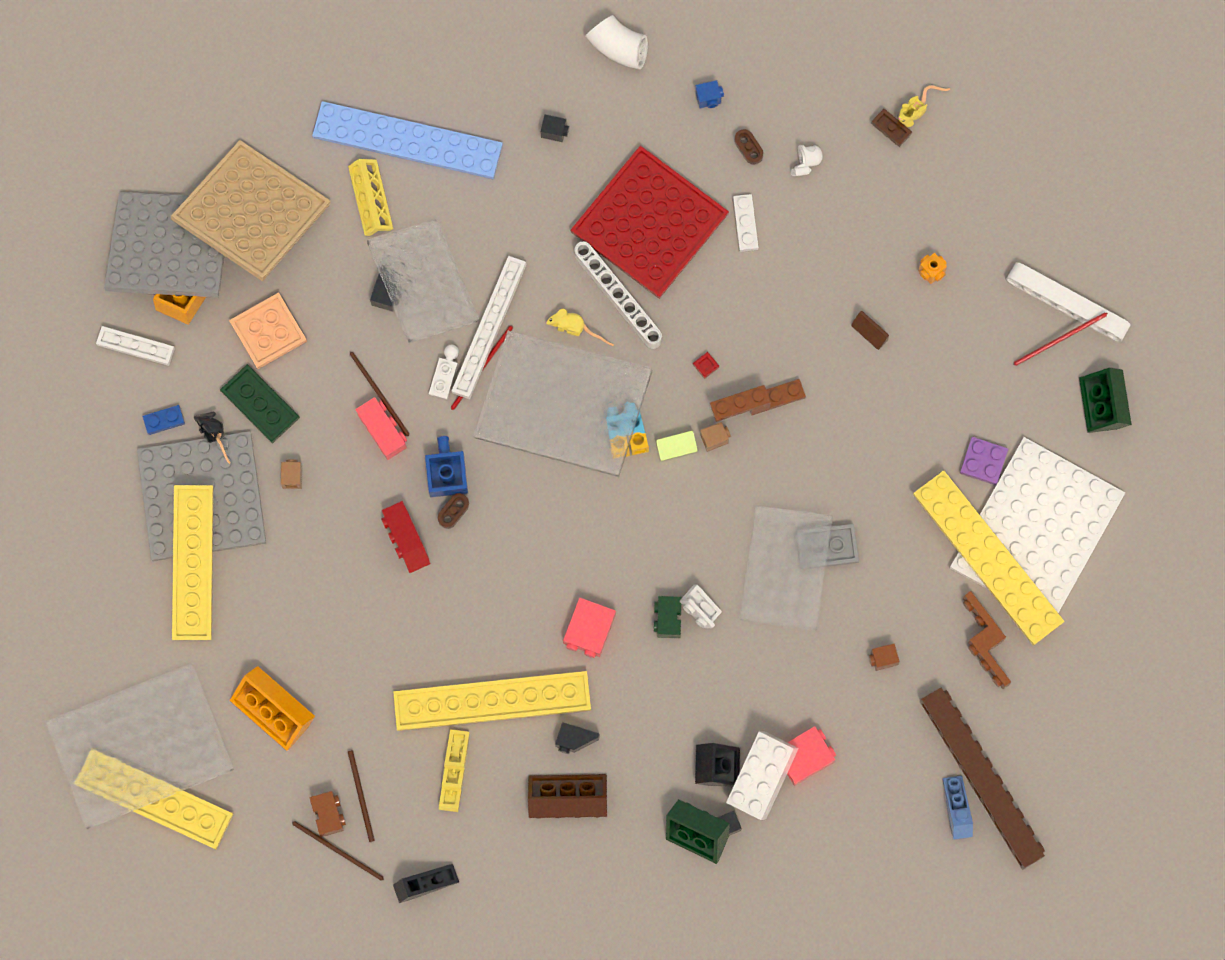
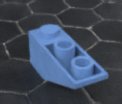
[943,776,973,840]

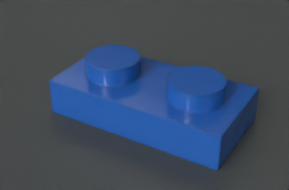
[142,405,185,435]

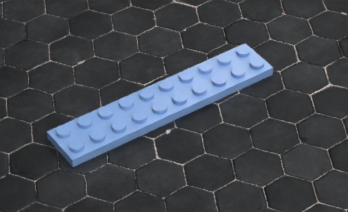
[312,101,503,179]

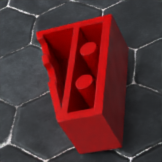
[381,501,431,573]

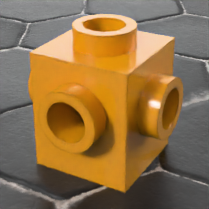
[918,253,947,284]

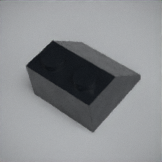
[695,743,740,787]

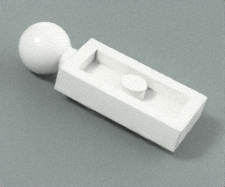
[429,344,459,400]

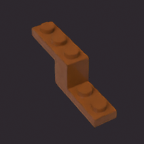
[710,379,806,422]
[963,591,1011,689]

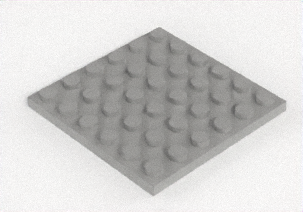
[104,192,224,298]
[137,432,266,561]

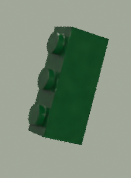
[1079,367,1132,433]
[666,799,730,864]

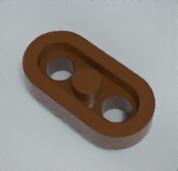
[735,129,764,165]
[438,493,469,529]

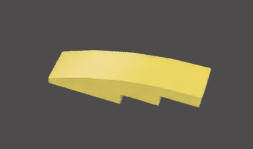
[439,729,470,812]

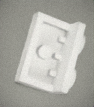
[680,585,722,628]

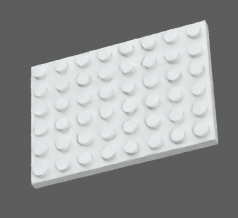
[950,437,1125,613]

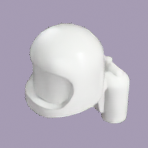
[791,145,823,177]

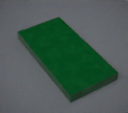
[220,364,300,444]

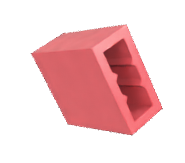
[563,598,616,658]
[787,726,836,786]

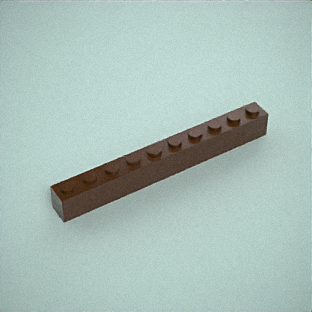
[920,687,1045,870]

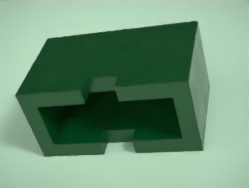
[654,596,682,638]

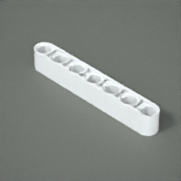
[575,241,662,349]
[1006,262,1131,342]

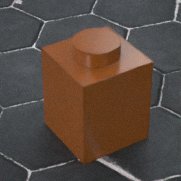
[869,643,900,671]

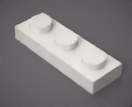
[733,194,758,252]

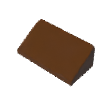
[851,311,889,350]

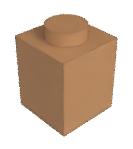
[700,422,731,452]
[281,459,302,489]

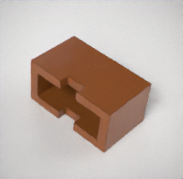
[309,791,346,837]

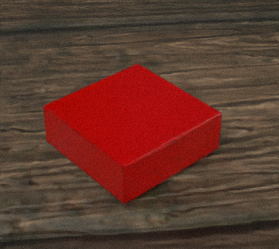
[693,352,719,379]

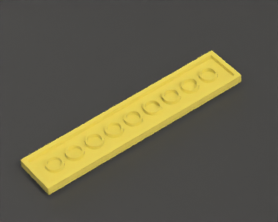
[913,471,1065,646]
[393,671,591,731]

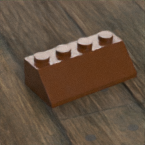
[528,774,607,819]

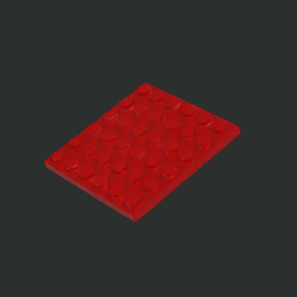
[570,145,729,299]

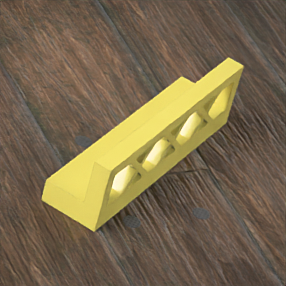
[348,159,393,236]

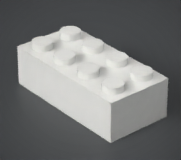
[726,731,799,820]

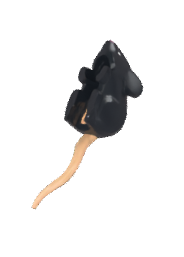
[194,411,230,464]

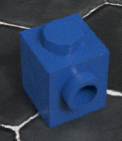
[695,80,724,109]

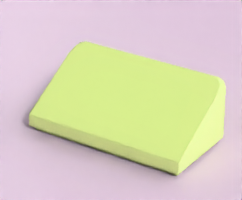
[656,431,698,461]

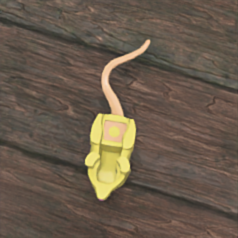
[898,85,950,127]
[546,309,614,346]

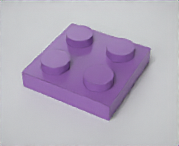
[960,437,1008,485]

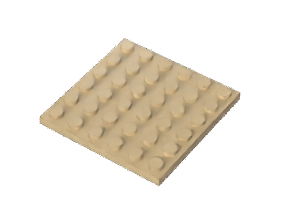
[171,140,330,281]

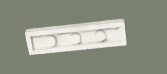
[96,326,175,366]

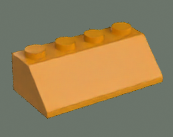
[229,666,315,751]

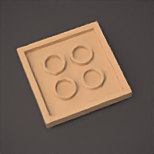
[229,293,307,369]

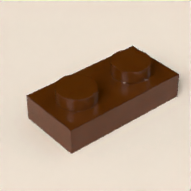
[871,108,912,147]

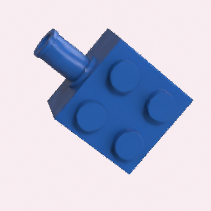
[425,436,468,498]

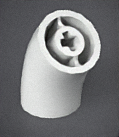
[585,15,648,69]

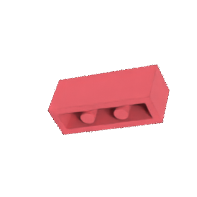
[355,397,407,460]

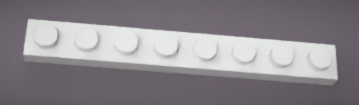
[452,256,527,399]

